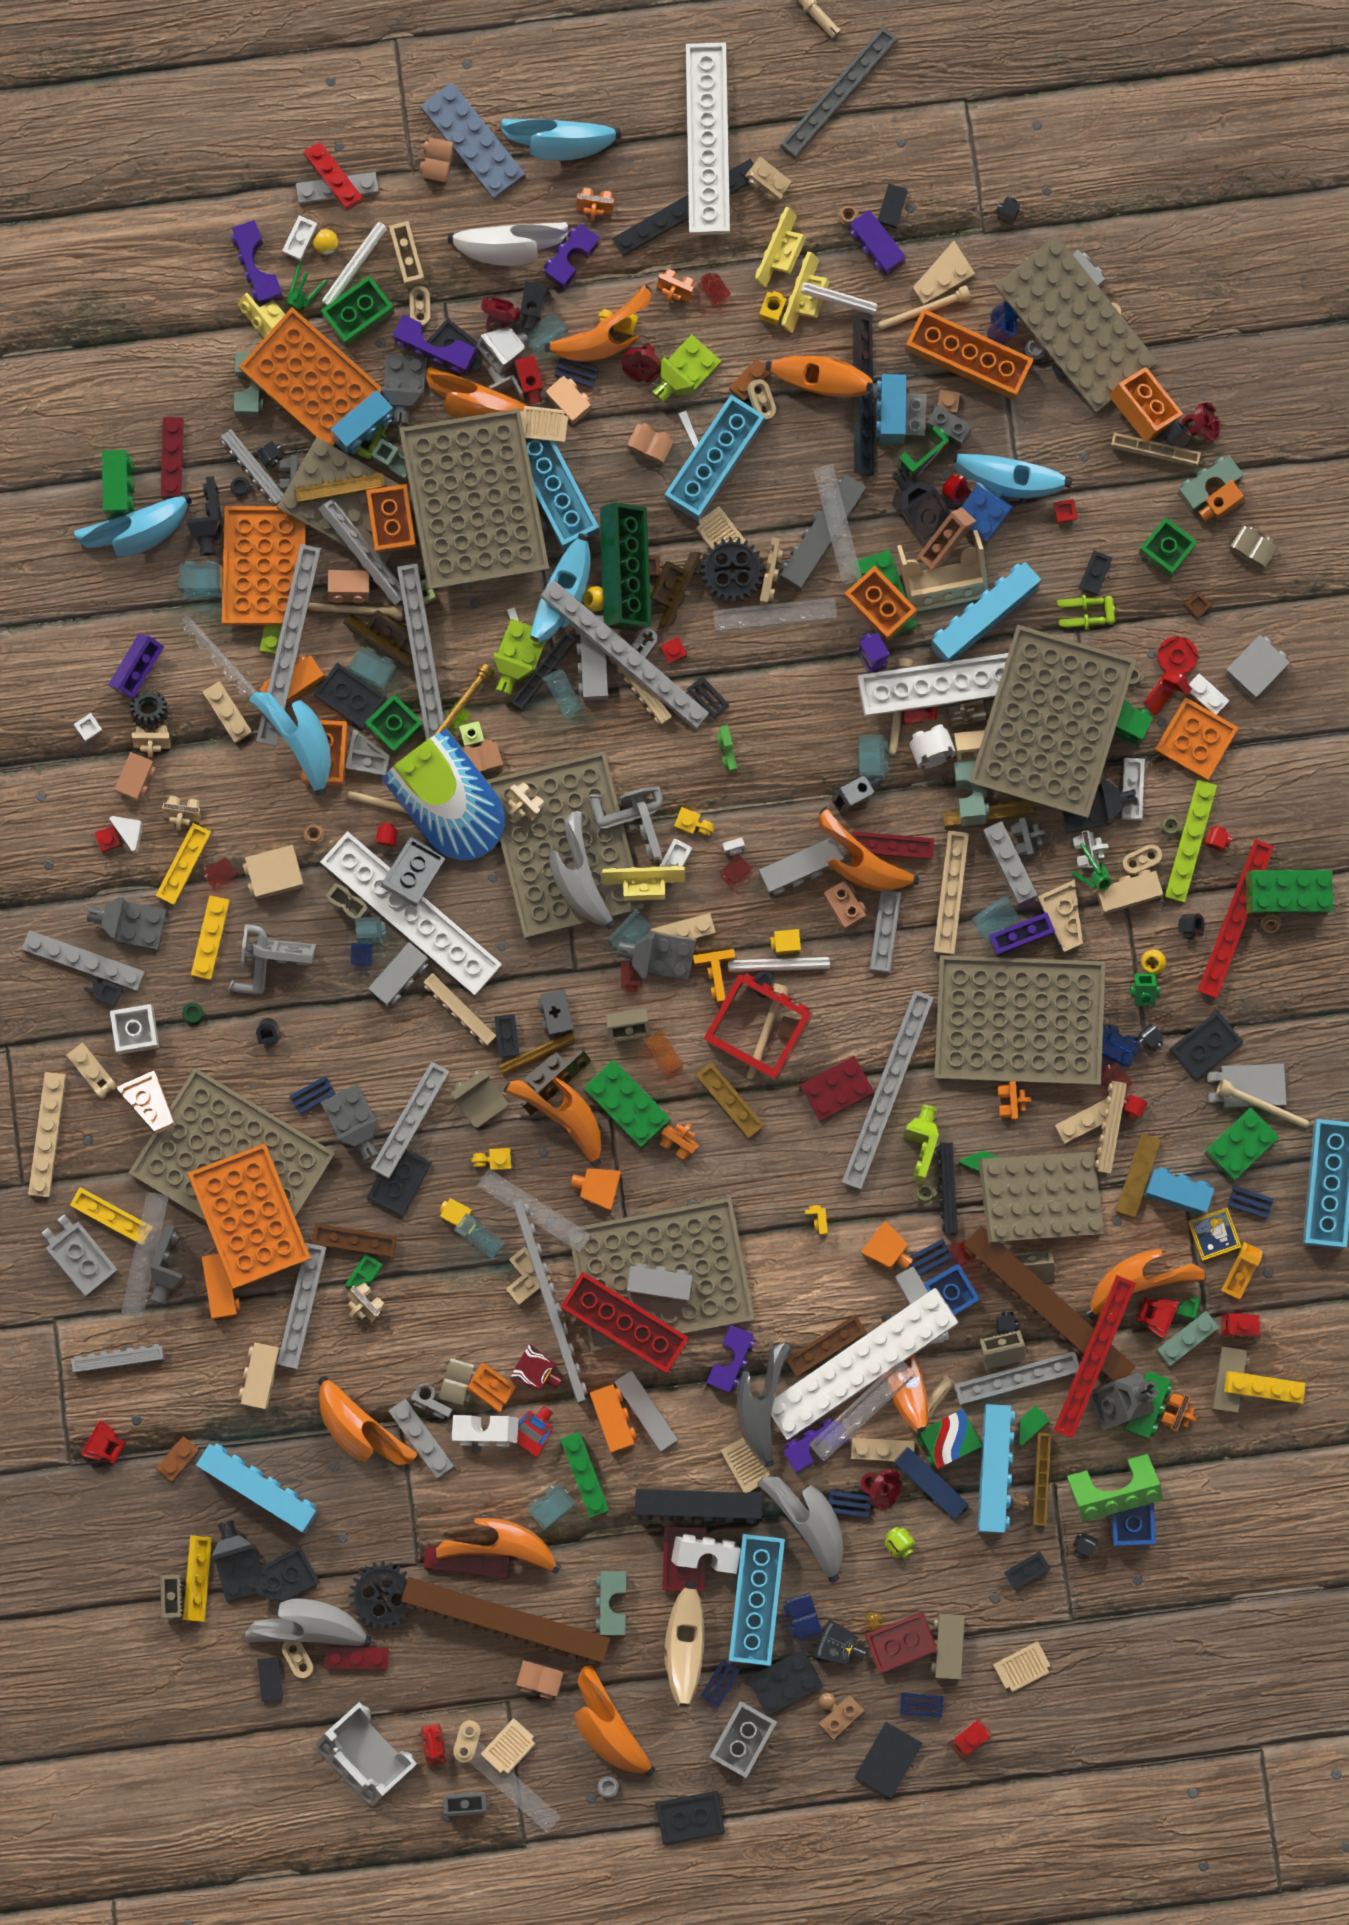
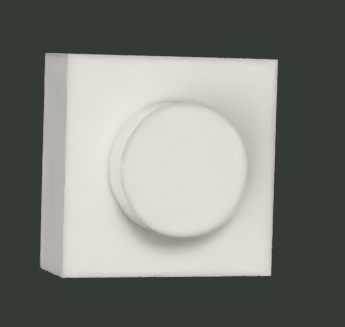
[74,713,103,742]
[723,837,745,856]

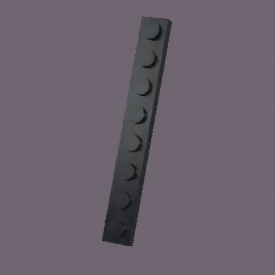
[612,158,754,257]
[853,314,874,477]

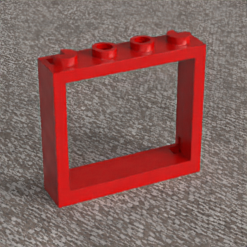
[703,973,813,1080]

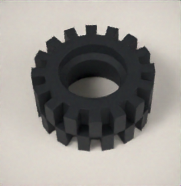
[130,690,168,730]

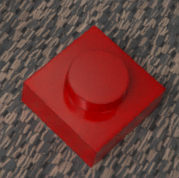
[1053,499,1077,524]
[660,637,687,665]
[94,825,121,853]

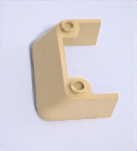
[897,530,988,611]

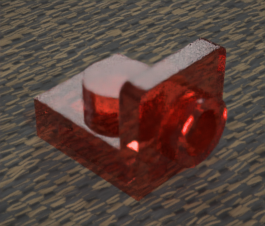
[697,273,731,306]
[720,854,752,886]
[203,857,237,888]
[621,961,642,992]
[1101,1063,1133,1089]
[949,1239,976,1267]

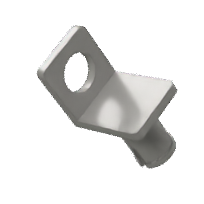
[488,366,525,402]

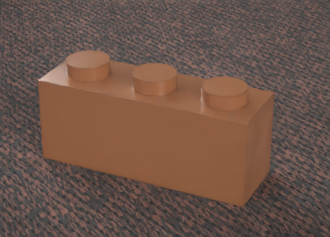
[918,508,976,570]

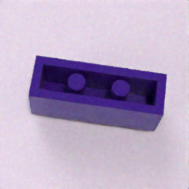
[849,210,906,276]
[108,634,164,698]
[988,913,1055,957]

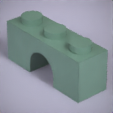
[234,352,264,417]
[371,438,408,482]
[1178,455,1243,513]
[954,760,989,826]
[1155,1311,1219,1367]
[596,1571,626,1636]

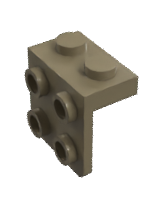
[451,1069,508,1128]

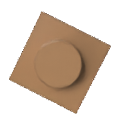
[938,390,960,414]

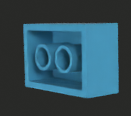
[876,374,906,445]
[330,390,393,455]
[1144,1167,1214,1216]

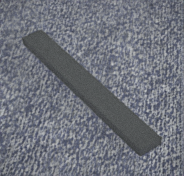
[780,26,898,159]

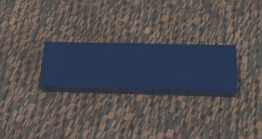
[893,1447,968,1519]

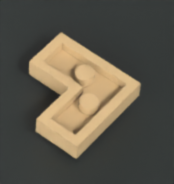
[506,1247,551,1305]

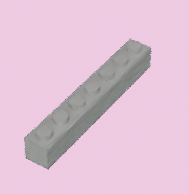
[221,429,284,506]
[71,1344,165,1373]

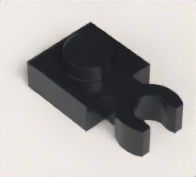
[84,977,123,1007]

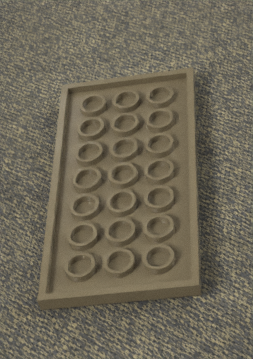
[994,235,1158,413]

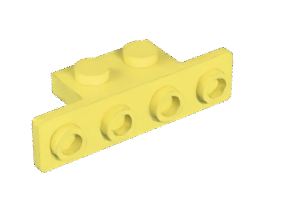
[755,207,806,287]
[781,252,830,333]
[238,293,285,338]
[602,866,685,901]

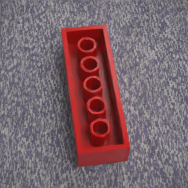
[560,1271,689,1375]

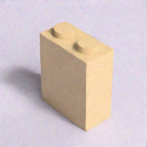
[243,845,304,900]

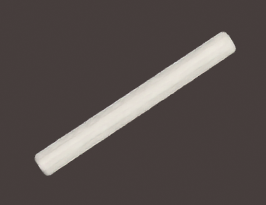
[322,222,387,306]
[728,957,830,972]

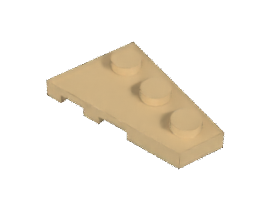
[913,241,975,305]
[760,537,783,607]
[1037,880,1083,953]

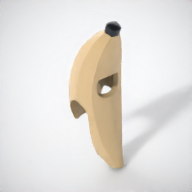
[664,1581,704,1708]

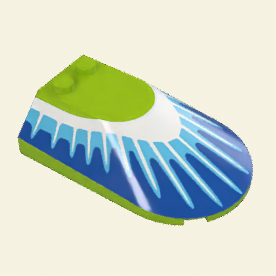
[381,729,505,860]

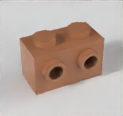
[328,570,369,604]
[114,752,156,802]
[823,880,867,931]

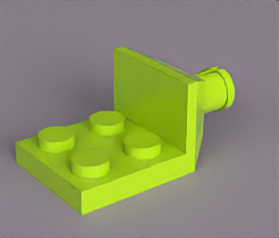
[652,334,722,403]
[494,619,547,695]
[903,1105,939,1186]

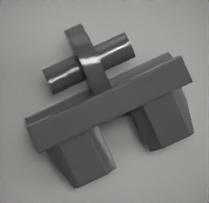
[280,455,298,492]
[1011,818,1047,857]

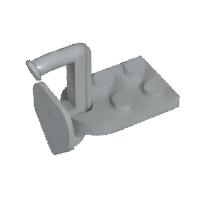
[589,787,663,865]
[228,924,316,994]

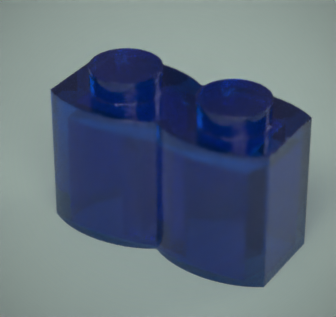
[987,300,1018,345]
[783,1593,823,1641]

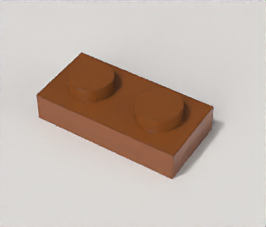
[729,358,771,402]
[156,1436,200,1482]

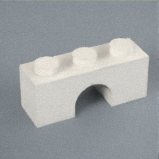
[452,1415,518,1447]
[671,1534,741,1574]

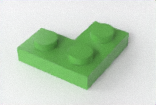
[717,725,737,774]

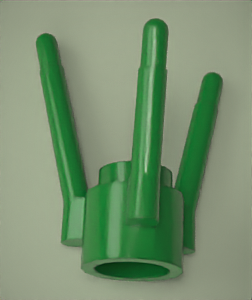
[286,261,327,311]
[1072,843,1113,891]

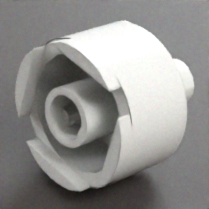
[909,725,956,769]

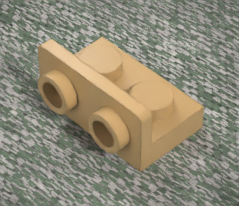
[745,157,792,201]

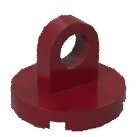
[480,297,520,333]
[621,343,661,383]
[1181,402,1220,443]
[861,1469,902,1511]

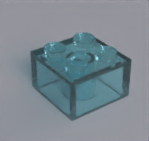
[179,561,223,597]

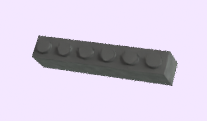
[779,474,867,592]

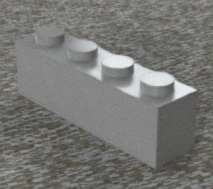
[576,616,608,701]
[982,821,1037,907]
[759,837,844,896]

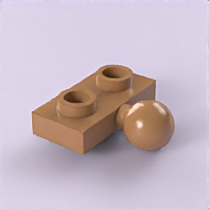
[819,1693,864,1740]

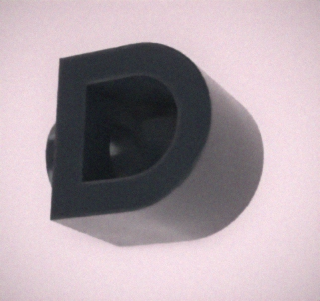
[995,197,1020,225]
[1164,420,1192,449]
[256,441,285,468]
[1178,913,1205,940]
[256,1018,281,1045]
[1138,1023,1164,1052]
[996,1312,1019,1336]
[1072,1532,1098,1560]

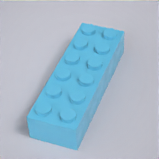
[664,395,765,522]
[525,438,600,551]
[931,562,1041,663]
[1302,1119,1349,1250]
[977,1404,1015,1534]
[196,1443,319,1534]
[729,1534,785,1666]

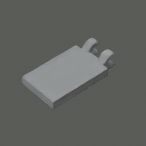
[1207,1064,1287,1108]
[42,1215,118,1296]

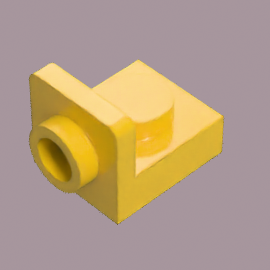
[805,1205,828,1236]

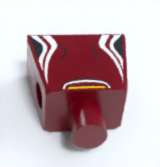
[510,1343,563,1391]

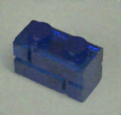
[1102,1025,1140,1069]

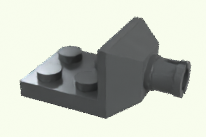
[381,354,427,426]
[87,897,167,950]
[617,931,696,980]
[321,1084,379,1161]
[150,1224,187,1305]
[1090,1373,1158,1431]

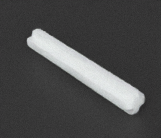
[801,283,877,315]

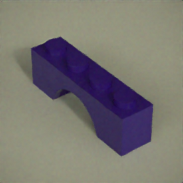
[230,220,284,306]
[392,314,477,374]

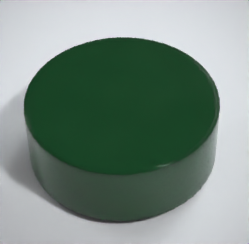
[182,1003,204,1024]

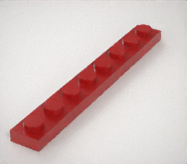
[1197,839,1274,999]
[1053,1275,1136,1438]

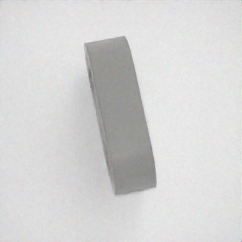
[631,629,657,658]

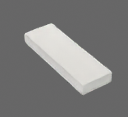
[1121,758,1145,821]

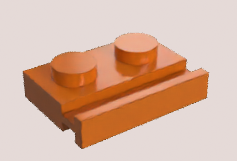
[466,1363,516,1412]

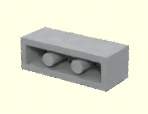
[368,942,429,1007]
[627,1263,693,1302]

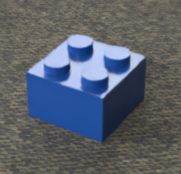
[961,484,1014,541]
[924,1264,980,1316]
[1110,1503,1156,1547]

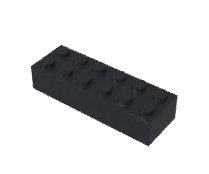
[635,1489,762,1524]

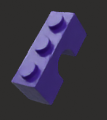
[544,223,600,290]
[858,632,890,674]
[706,1325,756,1394]
[783,1418,850,1473]

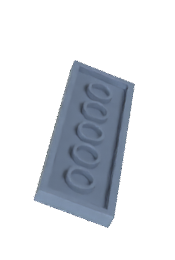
[420,82,526,200]

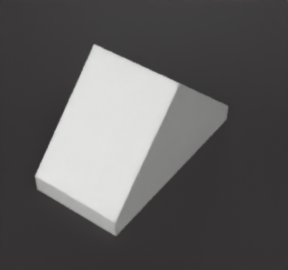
[109,816,143,855]

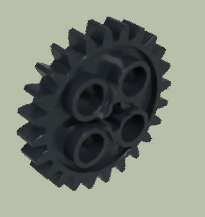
[699,537,765,603]
[348,1561,412,1630]

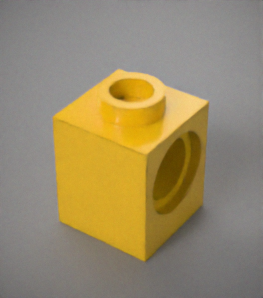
[759,292,787,326]
[770,929,801,955]
[439,1198,473,1230]

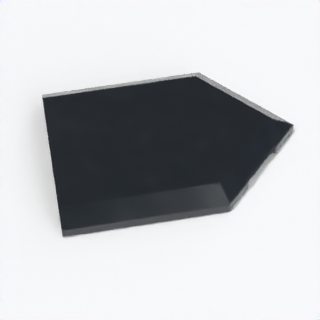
[427,317,481,373]
[255,1546,320,1602]

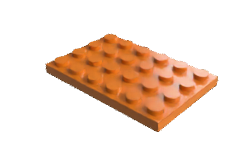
[238,307,382,446]
[222,506,306,625]
[187,1143,311,1289]

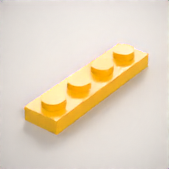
[156,823,212,906]
[191,895,230,980]
[70,1187,153,1245]
[1224,1371,1306,1404]
[183,1535,212,1622]

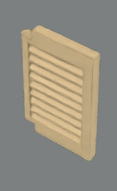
[520,406,568,443]
[696,506,746,560]
[720,1438,772,1493]
[993,1641,1051,1693]
[480,1718,535,1775]

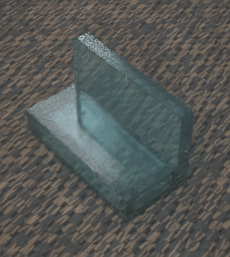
[524,313,568,354]
[972,895,1019,940]
[608,909,652,950]

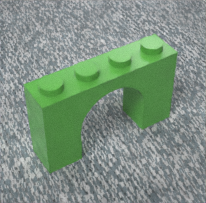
[1067,1454,1163,1522]

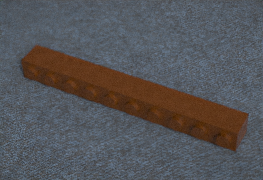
[964,1225,1135,1383]
[401,1577,610,1665]

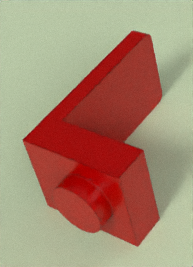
[1143,671,1193,715]

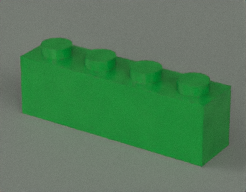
[560,1432,610,1519]

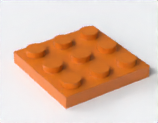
[1154,697,1239,781]

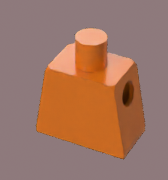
[1199,480,1245,522]
[570,1169,621,1212]
[861,1221,913,1270]

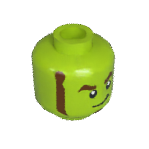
[884,1527,915,1559]

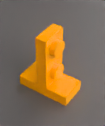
[693,949,735,1004]
[1221,1242,1263,1299]

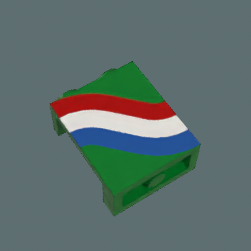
[897,426,949,479]
[916,1409,982,1470]

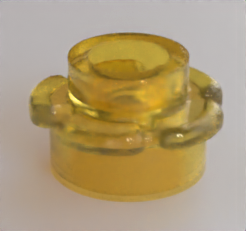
[864,1612,885,1628]

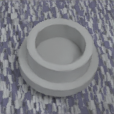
[1025,339,1045,359]
[598,1776,619,1798]

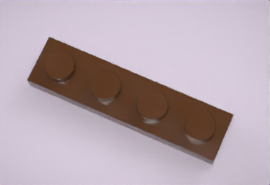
[311,1223,397,1258]
[786,1314,867,1377]

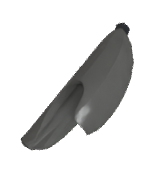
[736,1342,793,1467]

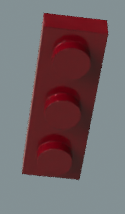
[325,1647,389,1669]

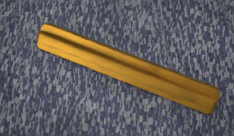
[499,1032,576,1075]

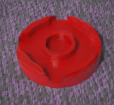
[1157,636,1198,676]

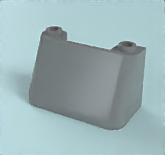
[316,1702,417,1806]

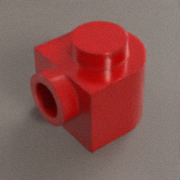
[942,474,972,503]
[375,823,398,848]
[1204,825,1233,853]
[1122,1094,1148,1120]

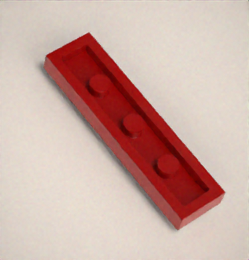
[303,142,363,211]

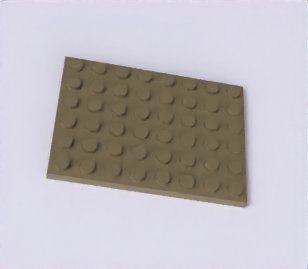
[399,408,549,590]
[969,625,1136,818]
[487,751,644,939]
[935,955,1106,1086]
[129,1068,335,1220]
[568,1197,755,1352]

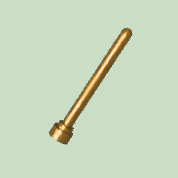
[432,663,495,737]

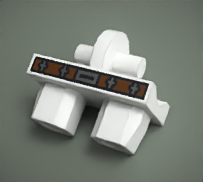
[1073,830,1109,870]

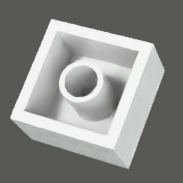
[110,1004,160,1055]

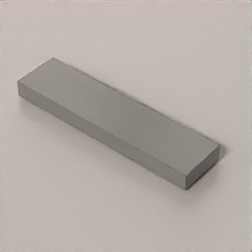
[869,891,902,974]
[614,1370,678,1452]

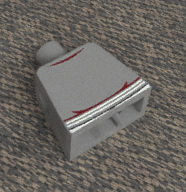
[476,327,528,375]

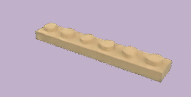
[933,831,969,955]
[28,1072,66,1198]

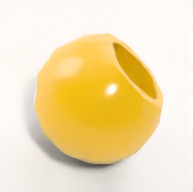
[313,229,338,255]
[583,586,603,612]
[1140,949,1167,975]

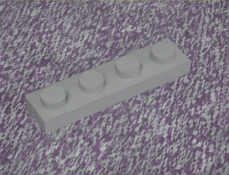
[296,172,379,205]
[389,1399,454,1479]

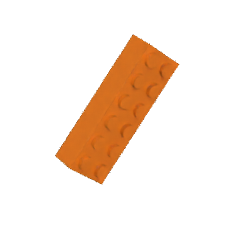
[905,309,1034,401]

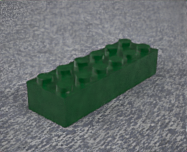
[600,502,651,632]

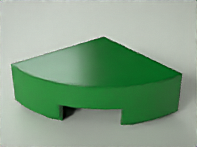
[1175,1298,1200,1319]

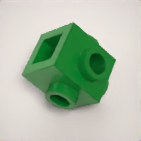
[1130,973,1160,1007]

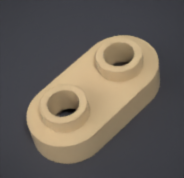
[410,286,431,327]
[747,379,776,419]
[1122,844,1162,875]
[282,1641,314,1678]
[454,1720,481,1762]

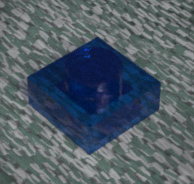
[350,943,373,966]

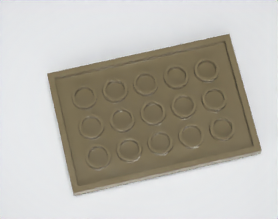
[276,437,414,564]
[978,1152,1104,1243]

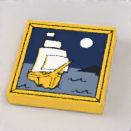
[1188,1208,1242,1261]

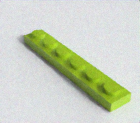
[1164,780,1217,903]

